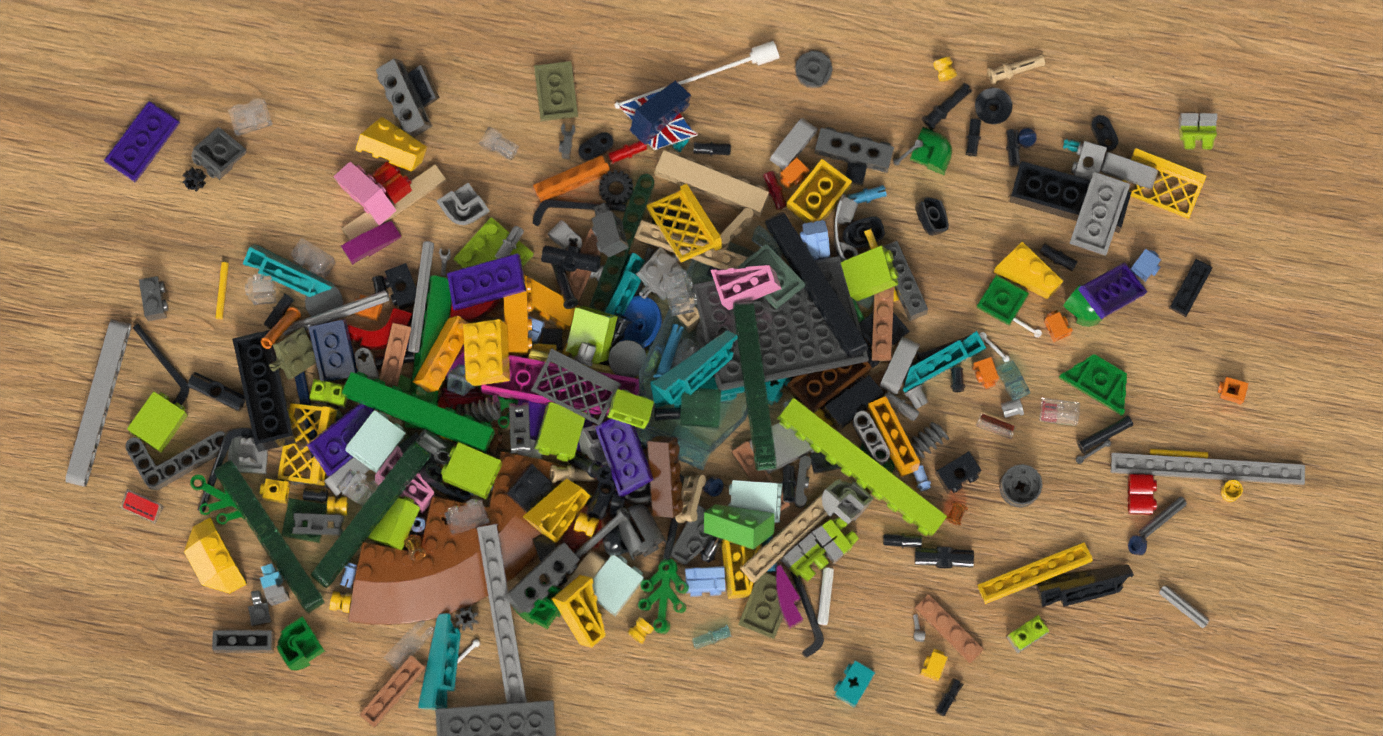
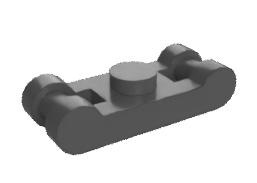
[509,403,531,453]
[795,456,811,508]
[292,513,344,536]

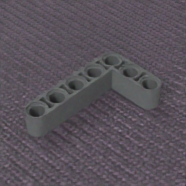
[125,431,229,491]

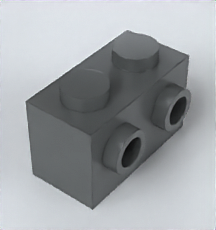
[139,276,169,321]

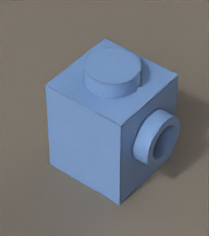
[1131,249,1161,282]

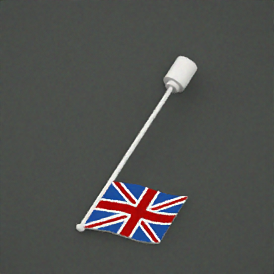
[615,41,779,150]

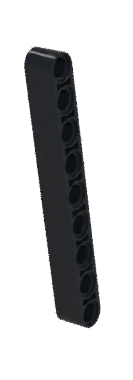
[765,212,868,359]

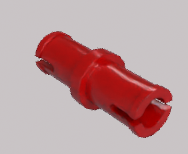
[608,140,647,164]

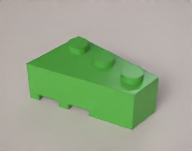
[704,504,775,549]

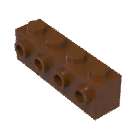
[647,436,683,518]

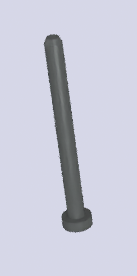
[574,507,631,559]

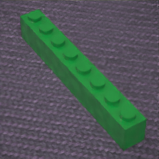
[405,275,452,431]
[342,371,495,454]

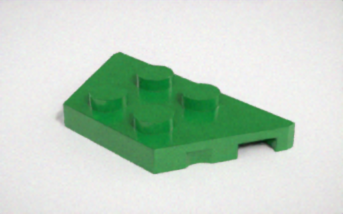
[1059,354,1127,416]

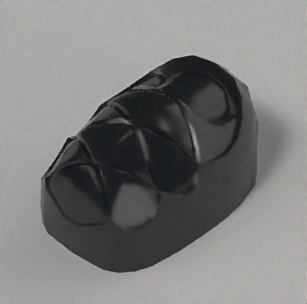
[915,197,949,236]
[842,217,885,248]
[603,521,629,556]

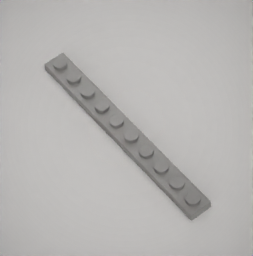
[1110,453,1305,485]
[477,524,527,703]

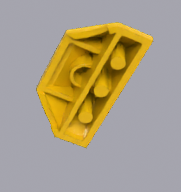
[184,517,247,594]

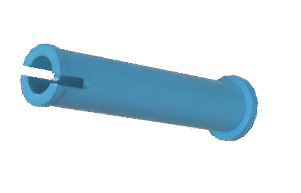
[653,324,684,380]

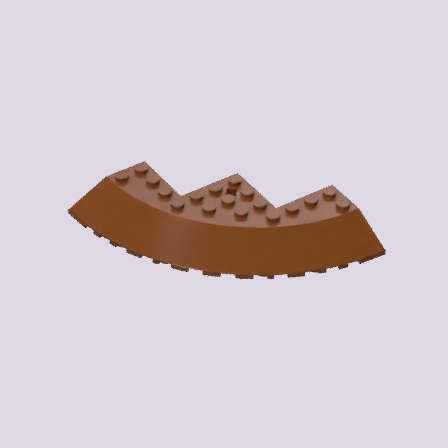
[348,452,575,625]

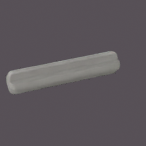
[1159,585,1210,628]

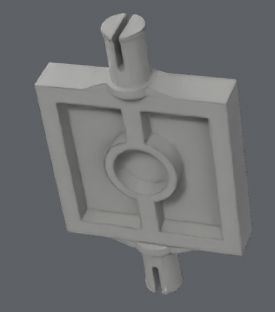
[636,247,688,301]

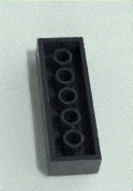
[1009,161,1131,233]
[232,330,296,452]

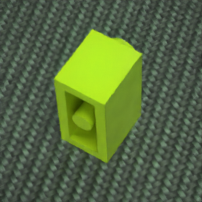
[608,389,654,429]

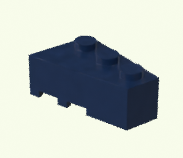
[629,80,691,145]

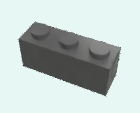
[212,630,275,653]

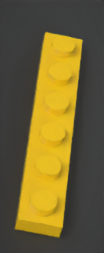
[977,542,1093,604]

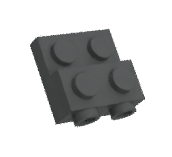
[191,127,247,180]

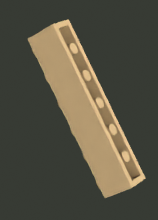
[655,150,769,217]

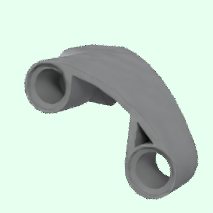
[833,194,858,262]

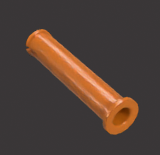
[261,307,301,349]

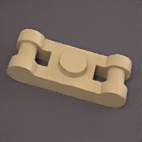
[720,208,754,250]
[675,475,706,523]

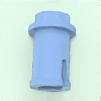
[913,465,931,491]
[411,517,426,535]
[340,563,357,588]

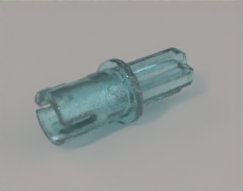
[692,625,732,649]

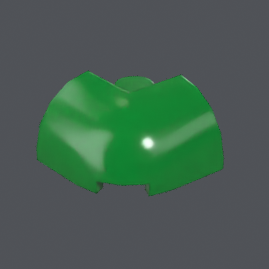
[910,127,953,176]
[1063,285,1104,327]
[513,582,562,629]
[276,616,325,671]

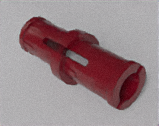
[763,171,787,210]

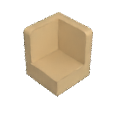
[675,301,700,333]

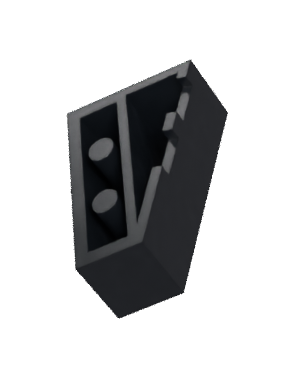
[824,375,884,432]

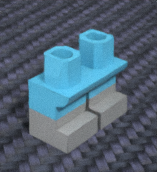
[260,564,290,606]

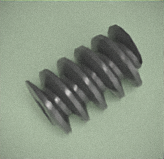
[458,395,501,423]
[909,422,949,459]

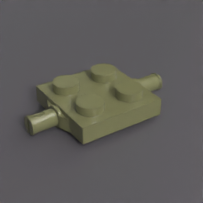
[269,327,316,379]

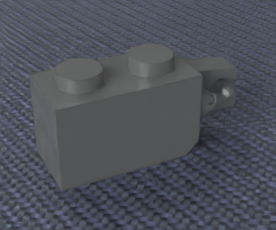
[592,203,629,257]

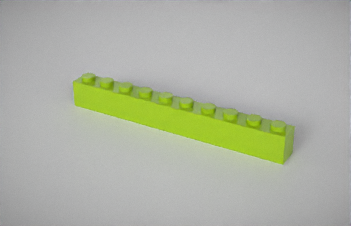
[777,398,947,536]

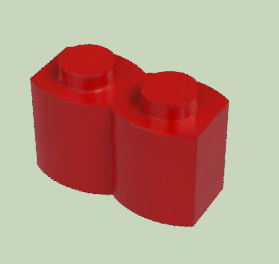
[371,162,412,204]
[1128,474,1157,515]

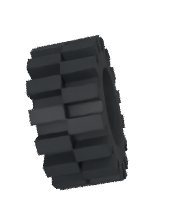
[599,170,633,204]

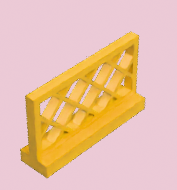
[1122,148,1206,219]
[647,184,722,263]
[277,403,337,486]

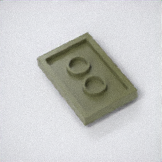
[534,61,578,122]
[738,573,796,640]

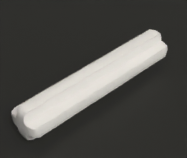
[817,567,834,625]

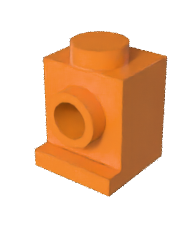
[780,157,810,188]
[355,294,384,322]
[1044,310,1073,342]
[972,357,999,389]
[1217,377,1249,405]

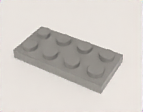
[1069,172,1130,256]

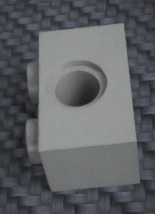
[1071,141,1107,180]

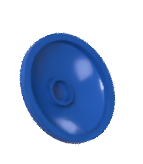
[619,296,662,348]

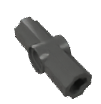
[416,429,455,465]

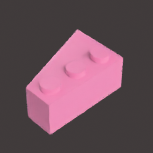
[333,162,396,226]
[711,265,782,310]
[375,445,434,514]

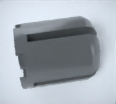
[618,504,666,560]

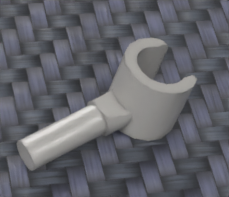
[439,248,451,276]
[913,614,926,642]

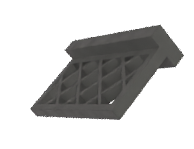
[531,348,622,425]

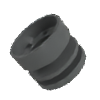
[999,464,1043,508]

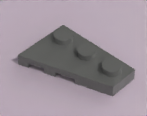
[671,505,716,565]

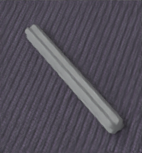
[408,241,434,353]
[283,291,390,336]

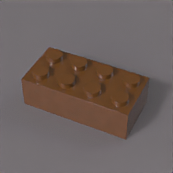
[787,362,872,413]

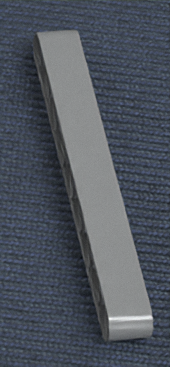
[66,319,131,487]

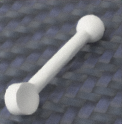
[1013,318,1042,337]
[979,332,1010,362]
[457,639,480,664]

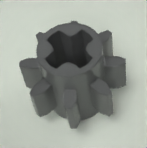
[455,607,479,631]

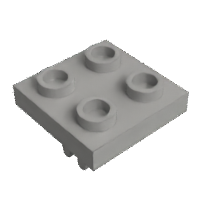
[227,436,268,474]

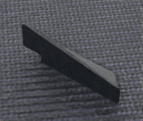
[1036,565,1134,607]

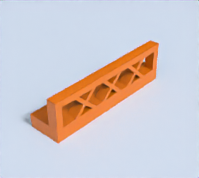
[533,155,610,203]

